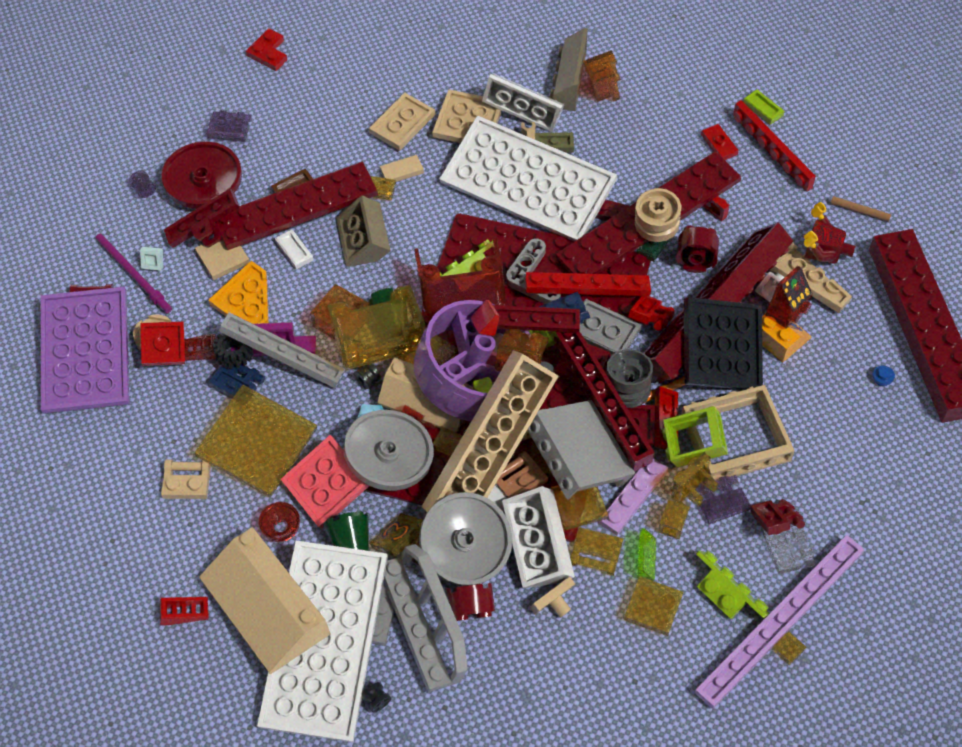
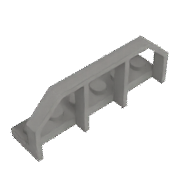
[383,544,468,693]

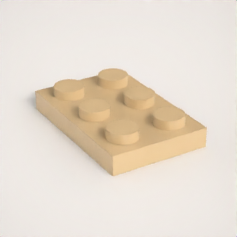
[369,93,435,151]

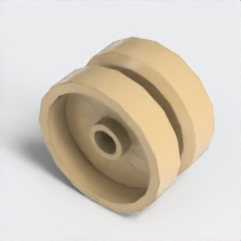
[635,188,681,242]

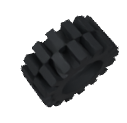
[213,334,253,369]

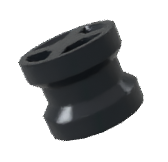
[362,682,392,713]

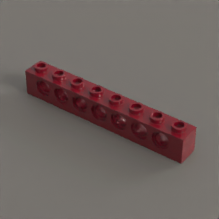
[548,331,655,472]

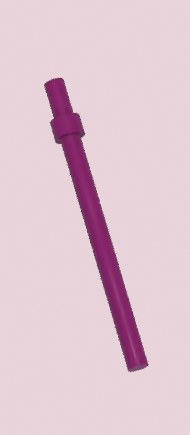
[95,233,172,313]

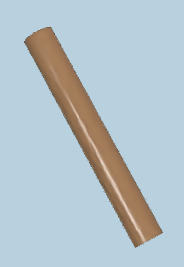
[830,196,891,222]

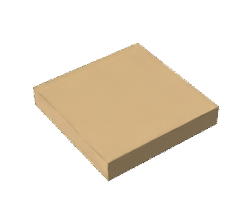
[195,237,250,281]

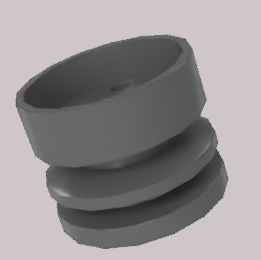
[607,349,653,408]

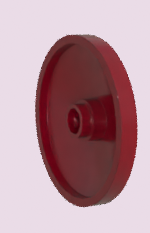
[161,141,242,209]

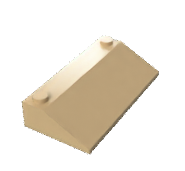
[199,527,330,675]

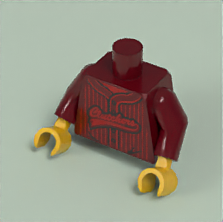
[804,202,856,264]

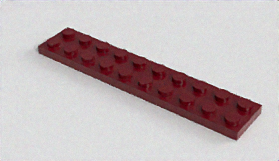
[556,151,741,274]

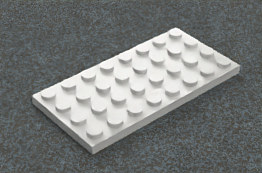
[440,115,617,242]
[257,541,388,743]

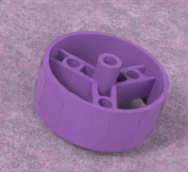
[414,300,538,421]

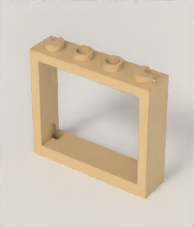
[681,385,795,484]

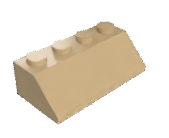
[377,357,473,434]

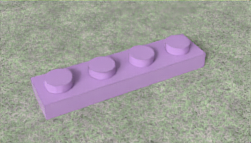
[599,458,668,536]

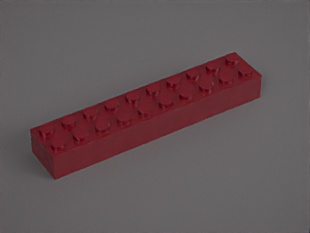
[644,222,793,383]
[869,229,962,423]

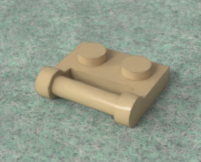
[161,459,211,499]

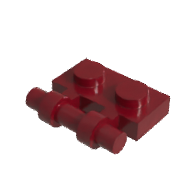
[750,499,805,535]

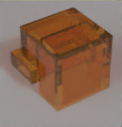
[583,50,621,102]

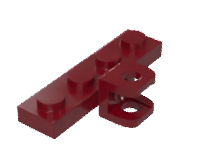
[164,189,240,248]

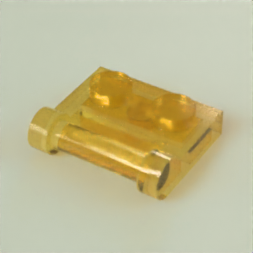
[570,527,624,576]

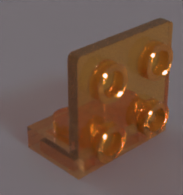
[495,329,549,371]

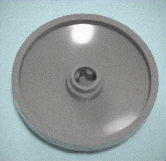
[344,410,434,490]
[419,492,512,586]

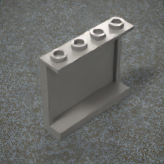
[528,400,636,499]

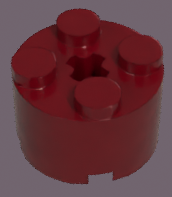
[676,225,719,273]
[445,583,495,621]

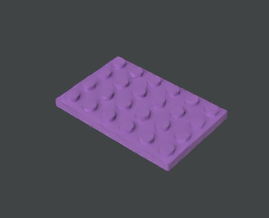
[41,287,130,413]

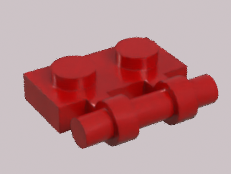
[628,296,675,331]

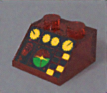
[765,266,813,329]

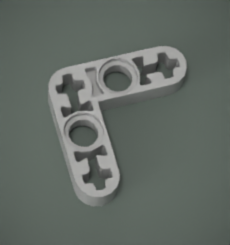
[506,239,561,304]

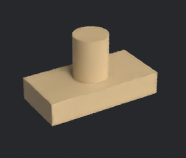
[530,577,575,618]

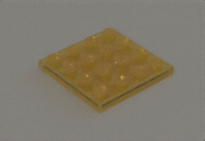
[194,385,317,498]

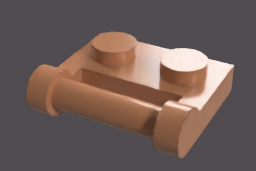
[496,451,548,498]

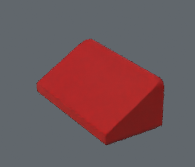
[471,300,500,336]

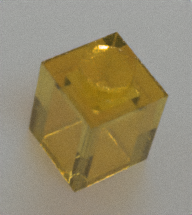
[658,500,690,540]

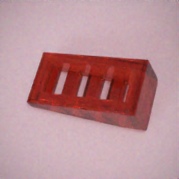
[184,334,217,361]

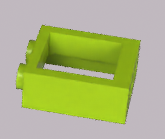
[662,406,728,468]

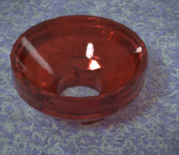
[259,502,300,542]

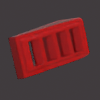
[159,597,209,626]

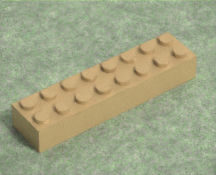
[422,350,559,512]

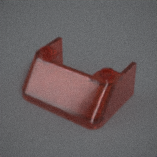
[414,237,505,318]

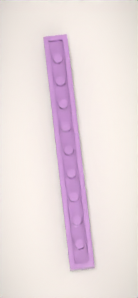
[695,535,865,709]

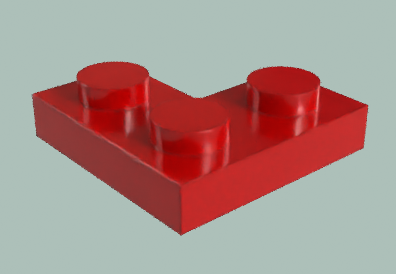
[246,28,287,71]

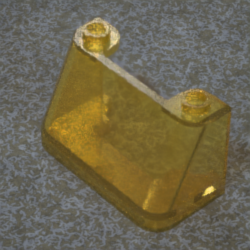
[327,285,425,368]

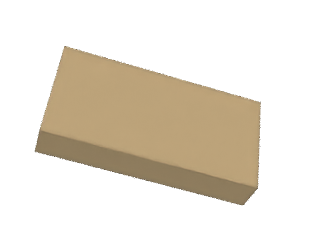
[380,155,424,185]

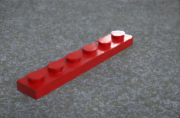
[733,100,816,192]
[525,272,651,296]

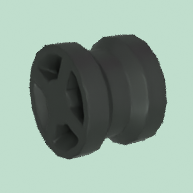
[354,362,381,389]

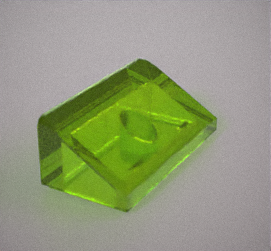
[637,528,656,581]

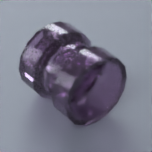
[129,170,156,198]

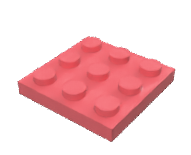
[281,435,369,529]

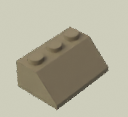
[336,196,391,267]

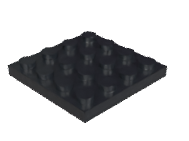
[684,297,763,390]

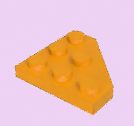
[208,261,269,324]

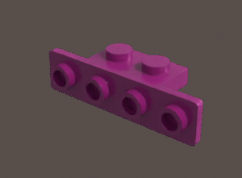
[231,322,316,357]

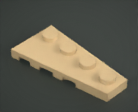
[770,243,852,313]

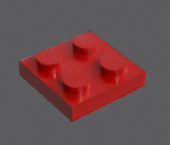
[140,321,185,366]

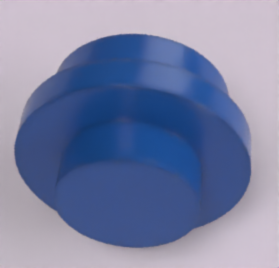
[873,365,895,386]

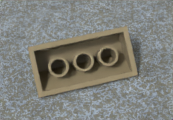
[550,28,588,111]

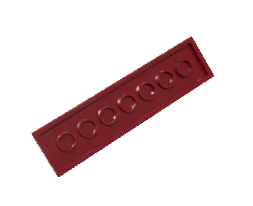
[215,161,378,251]

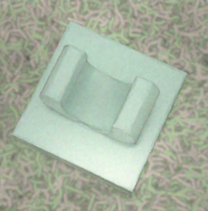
[140,247,163,271]

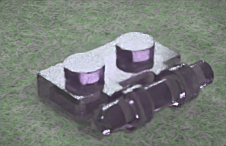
[206,110,252,142]
[694,475,751,524]

